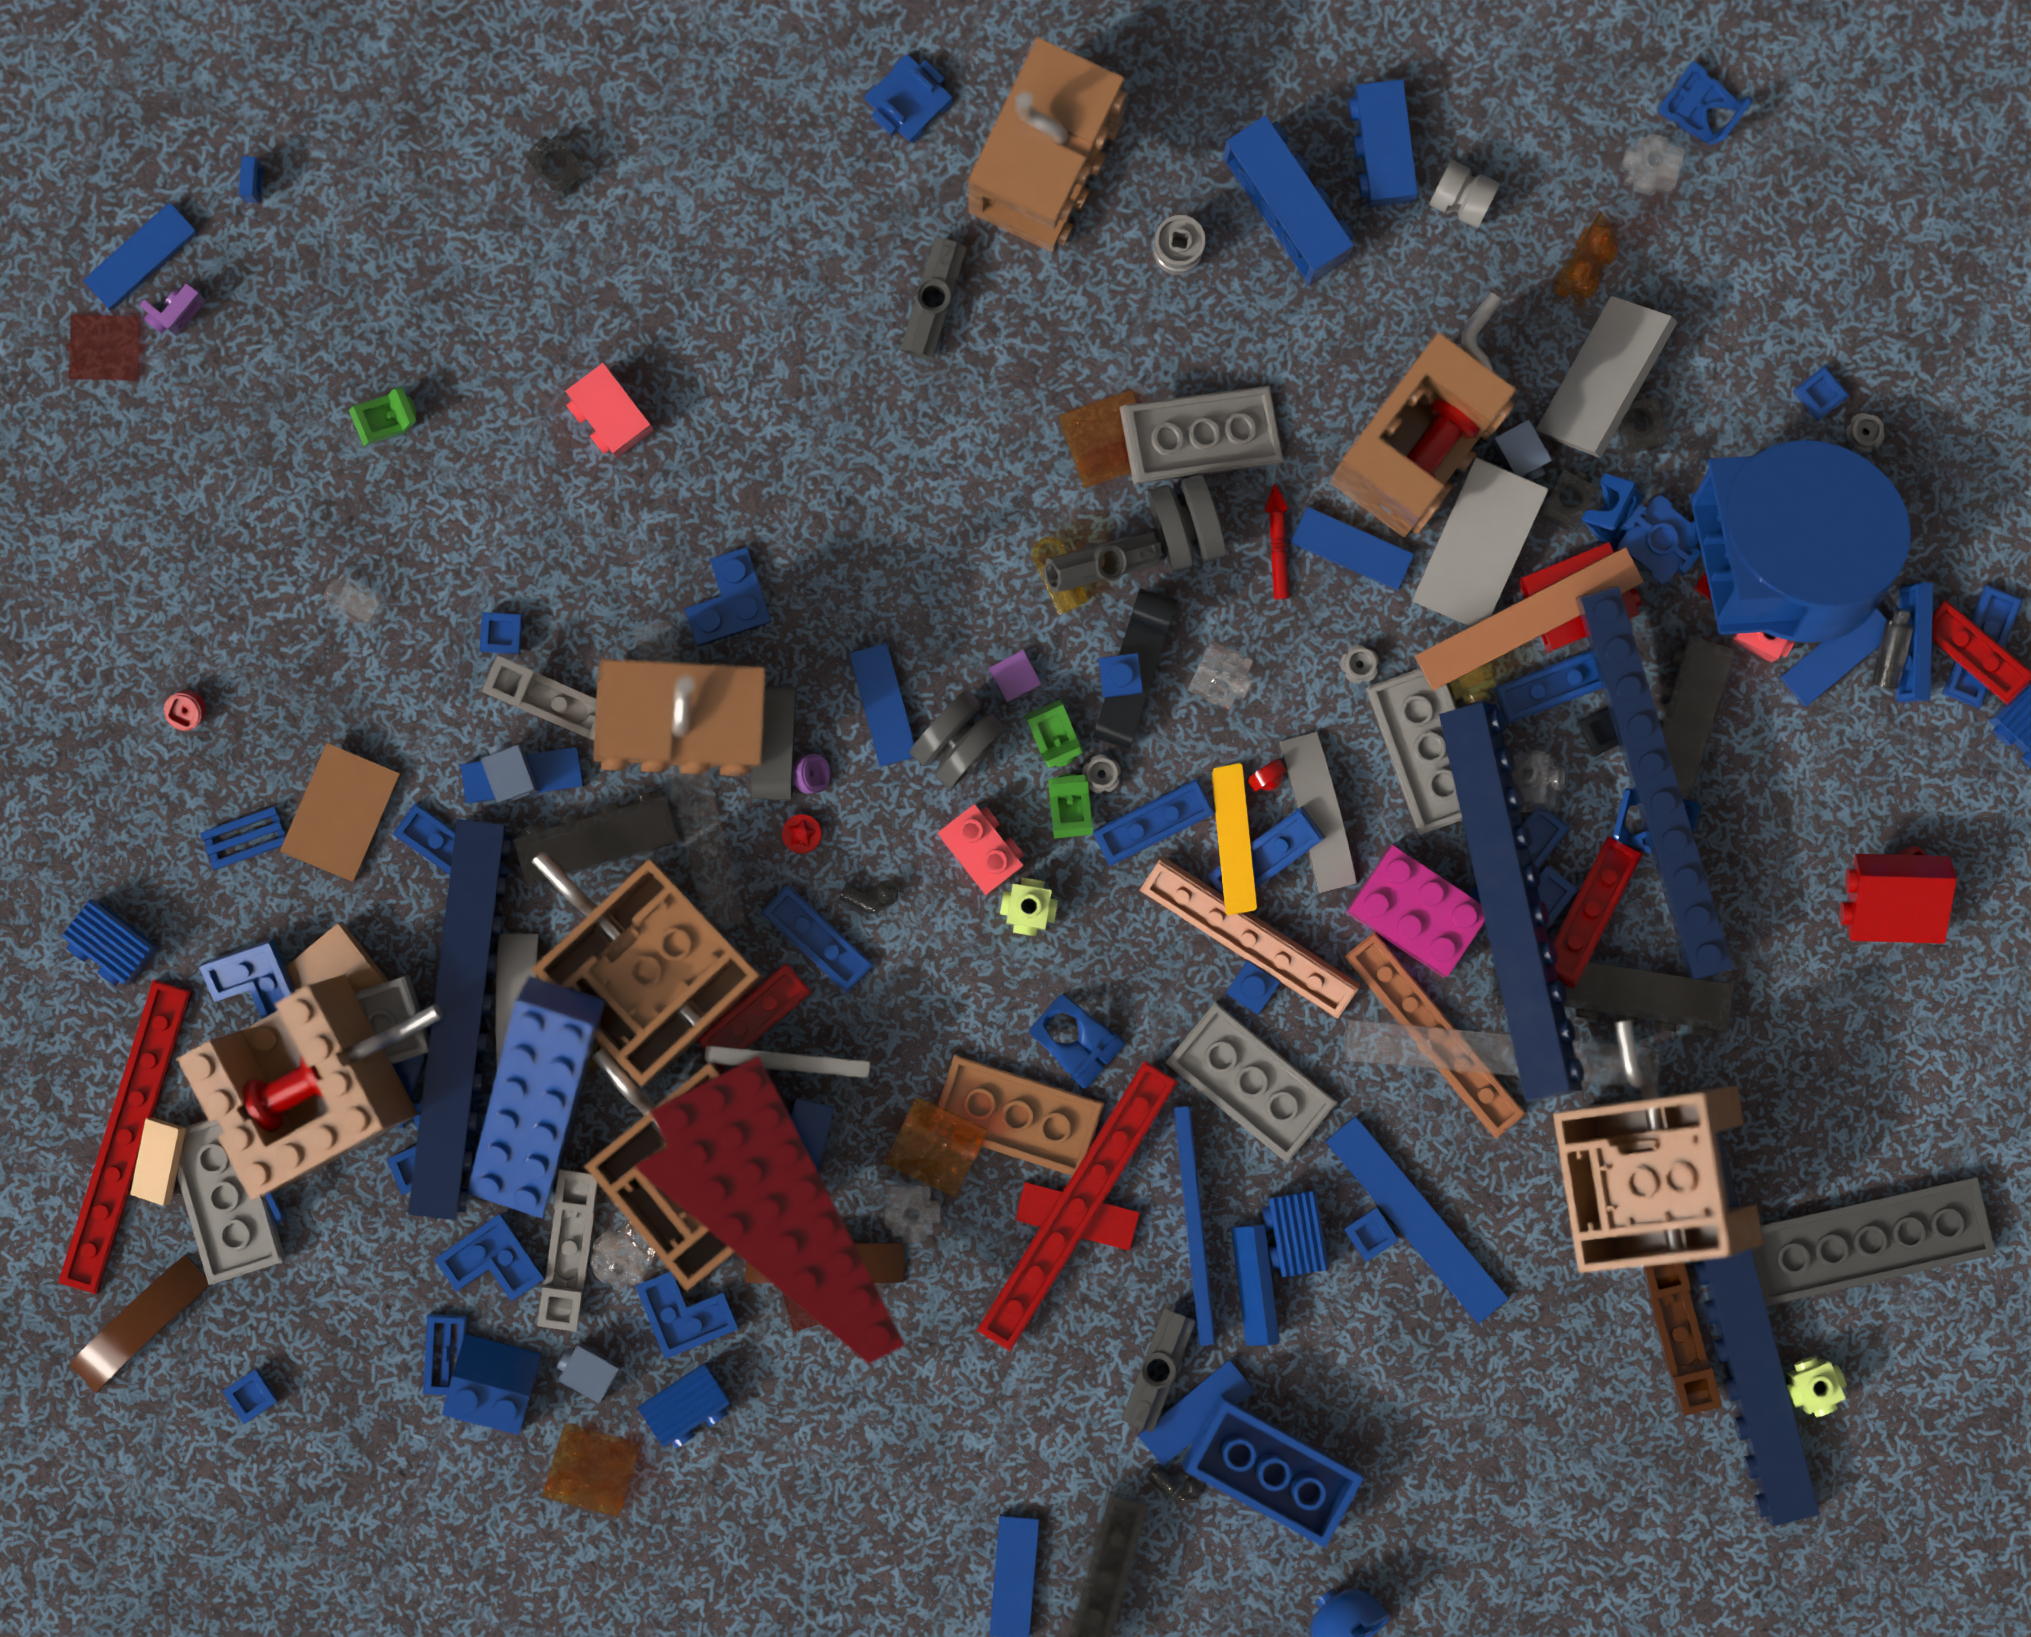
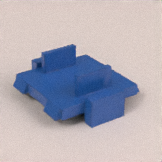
[863,54,954,144]
[1617,494,1702,585]

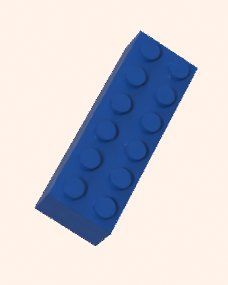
[468,976,605,1218]

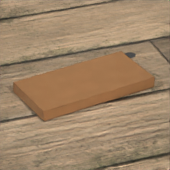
[930,1055,1104,1175]

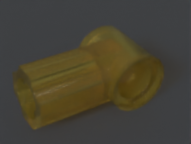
[1032,537,1089,616]

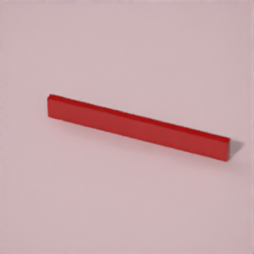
[58,980,193,1294]
[977,1060,1178,1351]

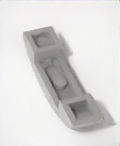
[481,655,596,741]
[1279,732,1357,893]
[496,934,539,1071]
[537,1169,598,1332]

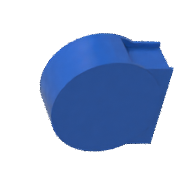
[1689,440,1911,642]

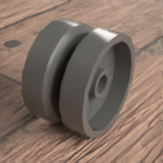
[1147,474,1226,573]
[909,689,1007,790]

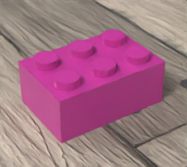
[1345,845,1485,978]

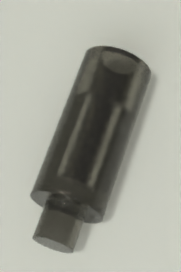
[1871,608,1914,689]

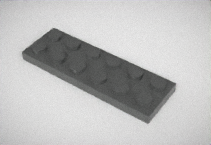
[1751,1177,1996,1306]

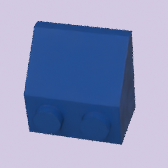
[442,1334,542,1435]

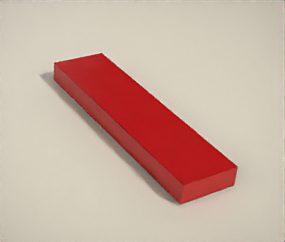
[1553,836,1643,989]

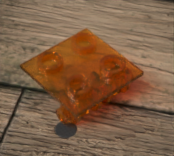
[1554,211,1619,308]
[1058,390,1136,489]
[884,1096,988,1197]
[542,1423,641,1518]

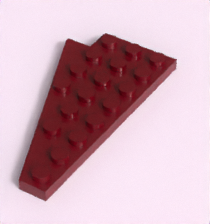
[635,1056,905,1364]

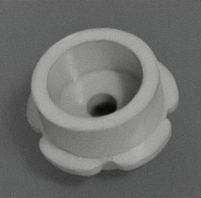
[1846,413,1885,451]
[1340,645,1379,684]
[1082,754,1121,793]

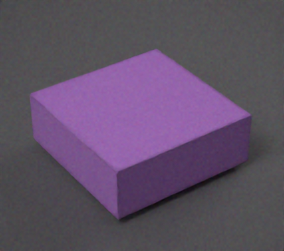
[989,650,1042,703]

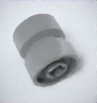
[1429,159,1500,229]
[1153,215,1205,275]

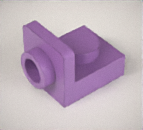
[139,283,206,336]

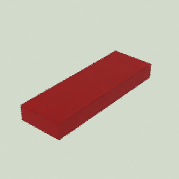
[1932,599,2031,707]
[697,963,812,1070]
[1015,1182,1139,1251]

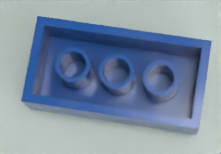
[1222,115,1355,285]
[1182,1395,1364,1548]

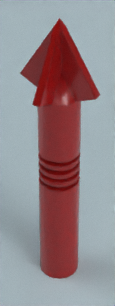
[1264,483,1289,600]

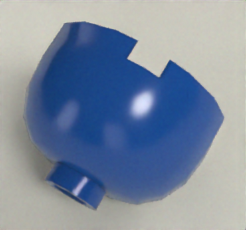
[1310,1588,1390,1637]

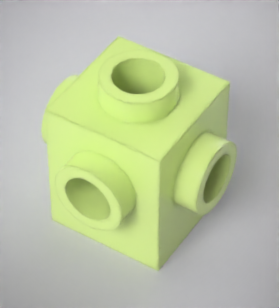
[1000,878,1058,936]
[1785,1356,1847,1417]

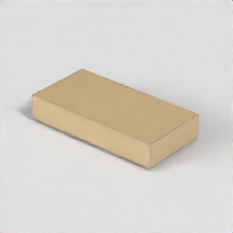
[130,1117,186,1205]

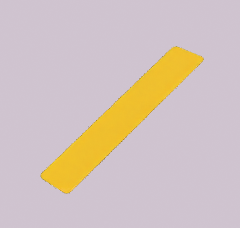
[1212,763,1257,915]

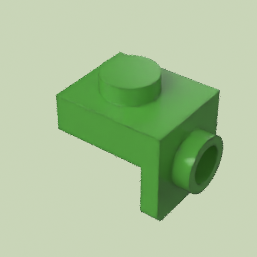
[349,386,416,446]
[1024,700,1084,768]
[1048,773,1093,839]

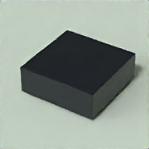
[1577,707,1619,757]

